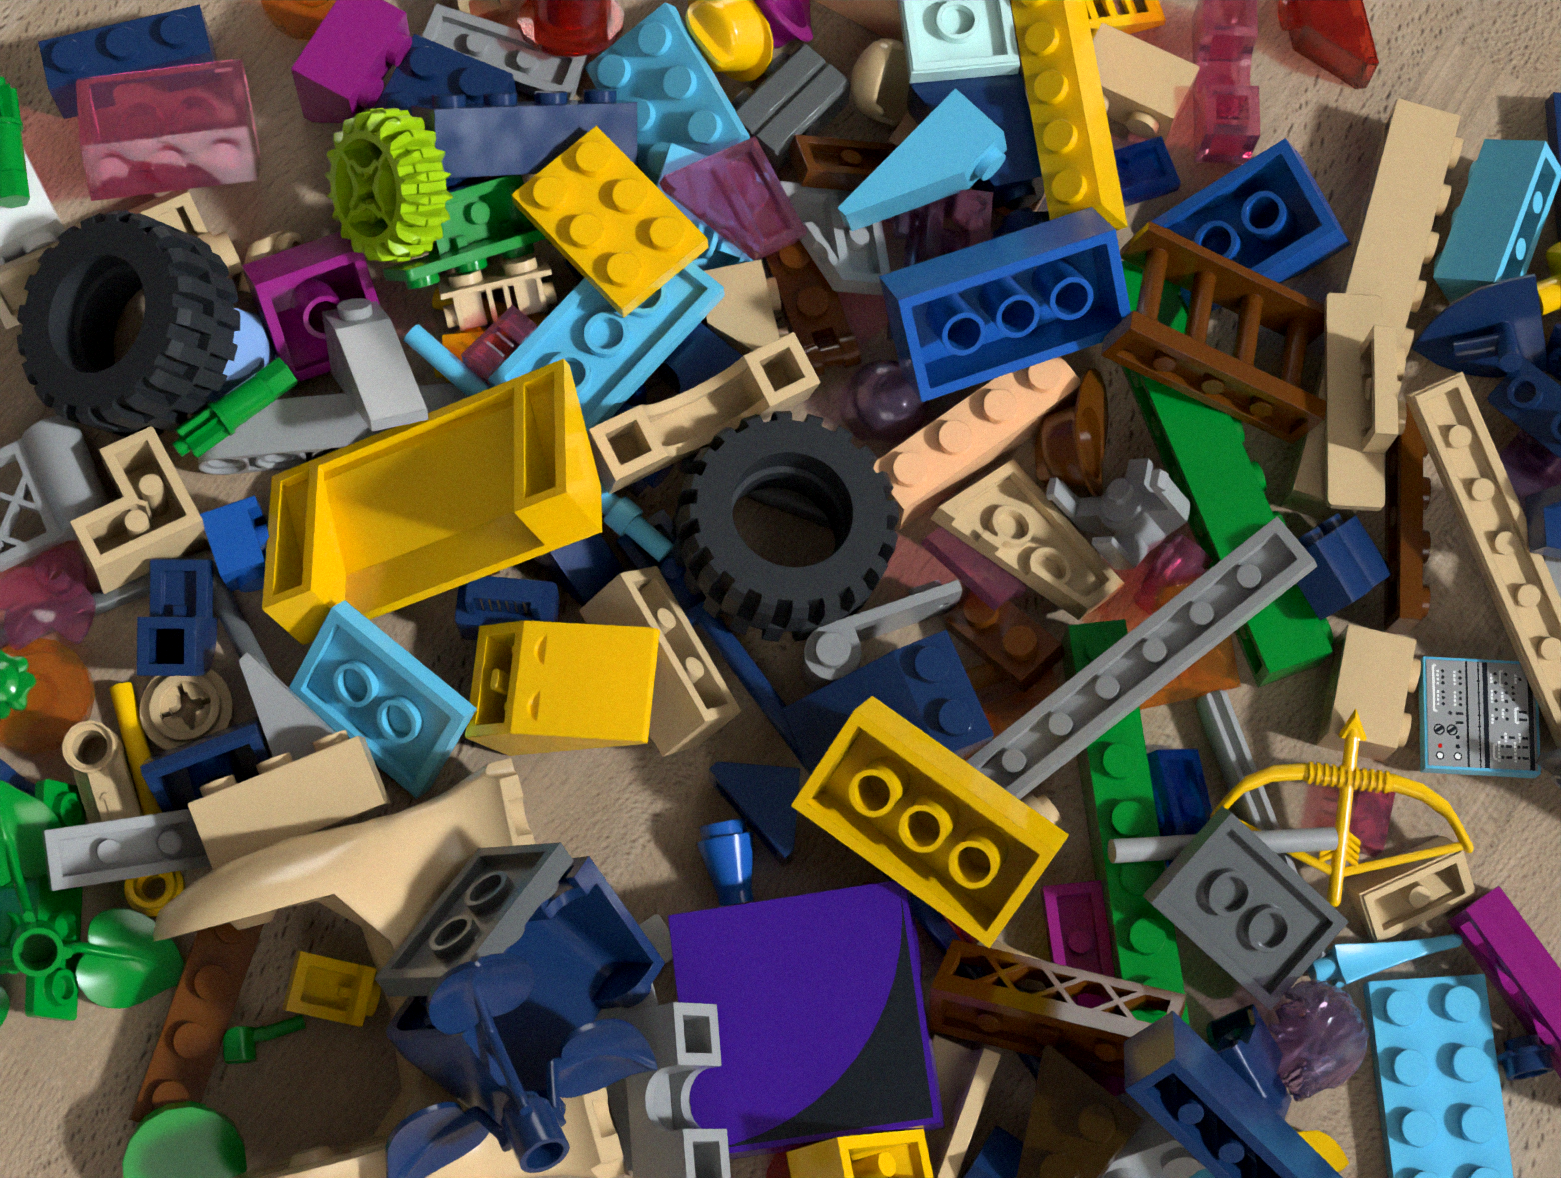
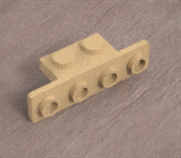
[1324,293,1407,511]

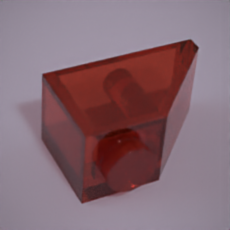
[1278,0,1379,89]

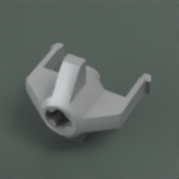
[1046,458,1190,570]

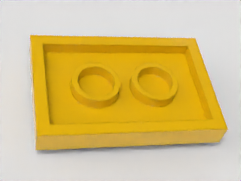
[511,126,709,318]

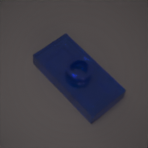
[1114,136,1181,207]

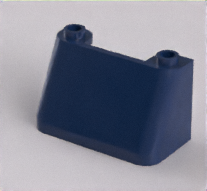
[386,856,665,1125]

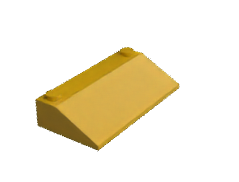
[262,359,602,645]

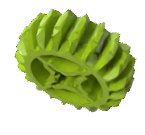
[324,108,453,263]

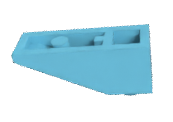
[838,88,1007,231]

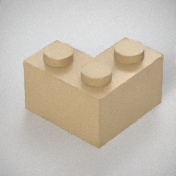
[70,426,209,594]

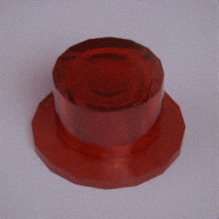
[517,0,624,57]

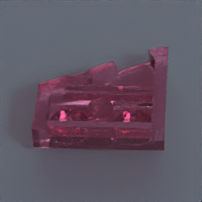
[659,136,807,261]

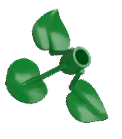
[0,780,184,1027]

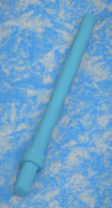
[404,324,674,562]

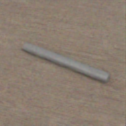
[1107,827,1338,863]

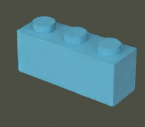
[1433,139,1561,304]

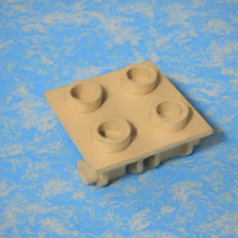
[438,253,558,331]

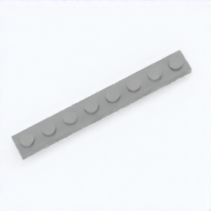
[966,516,1317,800]

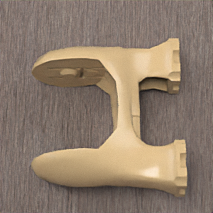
[153,758,625,1178]

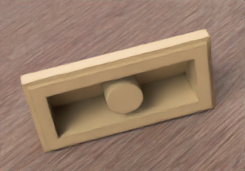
[1343,836,1477,943]

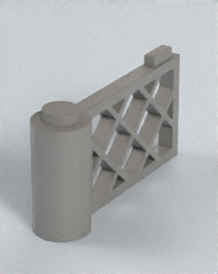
[0,415,111,572]

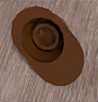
[1035,368,1109,498]

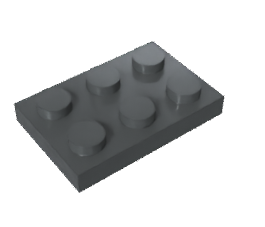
[1142,806,1349,1011]
[374,842,574,997]

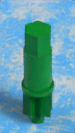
[0,76,30,209]
[171,357,297,458]

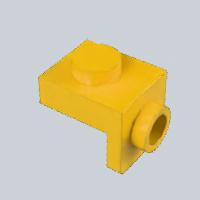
[282,951,381,1027]

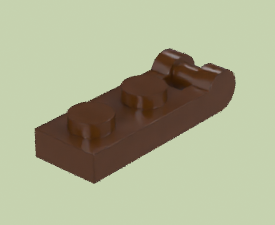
[760,233,862,377]

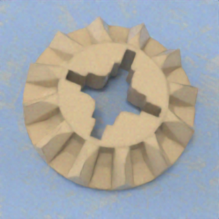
[140,669,234,750]

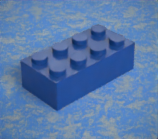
[879,207,1131,402]

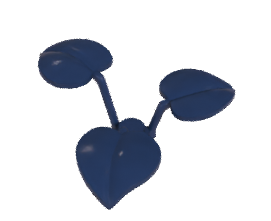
[385,953,658,1178]

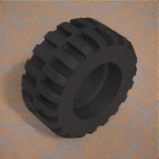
[17,210,240,437]
[672,411,899,642]

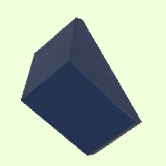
[709,761,800,868]

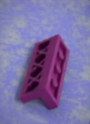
[1447,886,1561,1078]

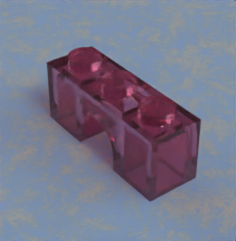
[1192,0,1260,164]

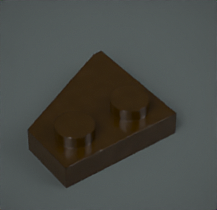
[1017,1043,1145,1178]

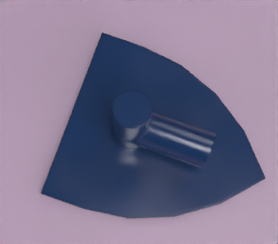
[1411,273,1549,378]

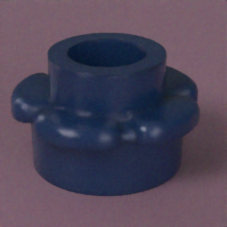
[1497,1035,1555,1081]

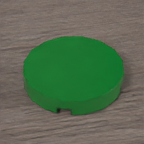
[122,1101,247,1178]

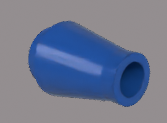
[696,818,754,907]

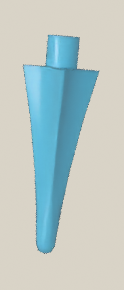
[1307,934,1463,990]

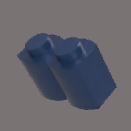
[1296,513,1392,621]

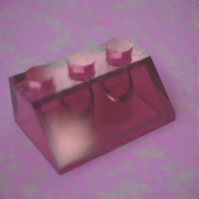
[76,58,262,201]

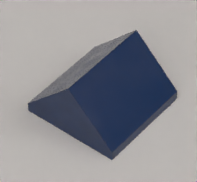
[140,717,273,812]

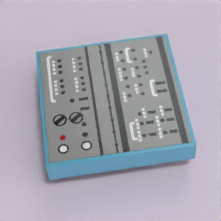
[1418,656,1541,778]

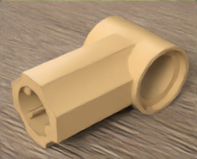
[62,720,143,823]

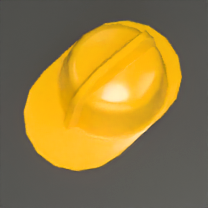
[685,0,774,82]

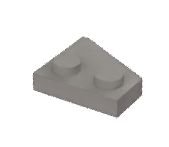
[772,181,891,295]

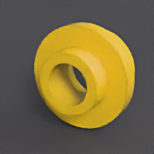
[124,871,185,918]

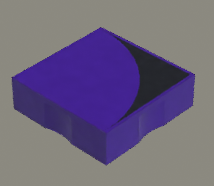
[668,881,946,1160]

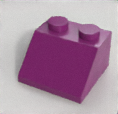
[291,0,412,123]
[241,231,380,383]

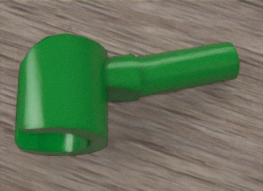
[223,1014,306,1064]

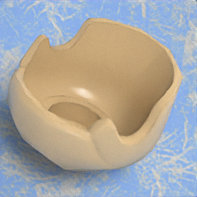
[850,38,909,126]

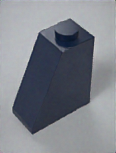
[907,70,1044,210]

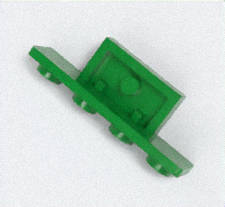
[382,175,552,289]
[0,779,86,1022]

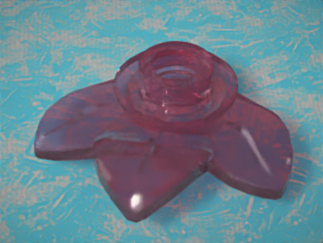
[0,548,96,651]

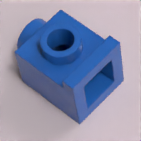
[200,495,269,593]

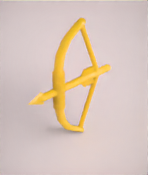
[1210,708,1474,907]

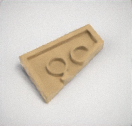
[930,459,1125,620]

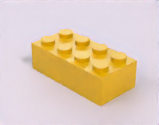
[791,696,1069,948]

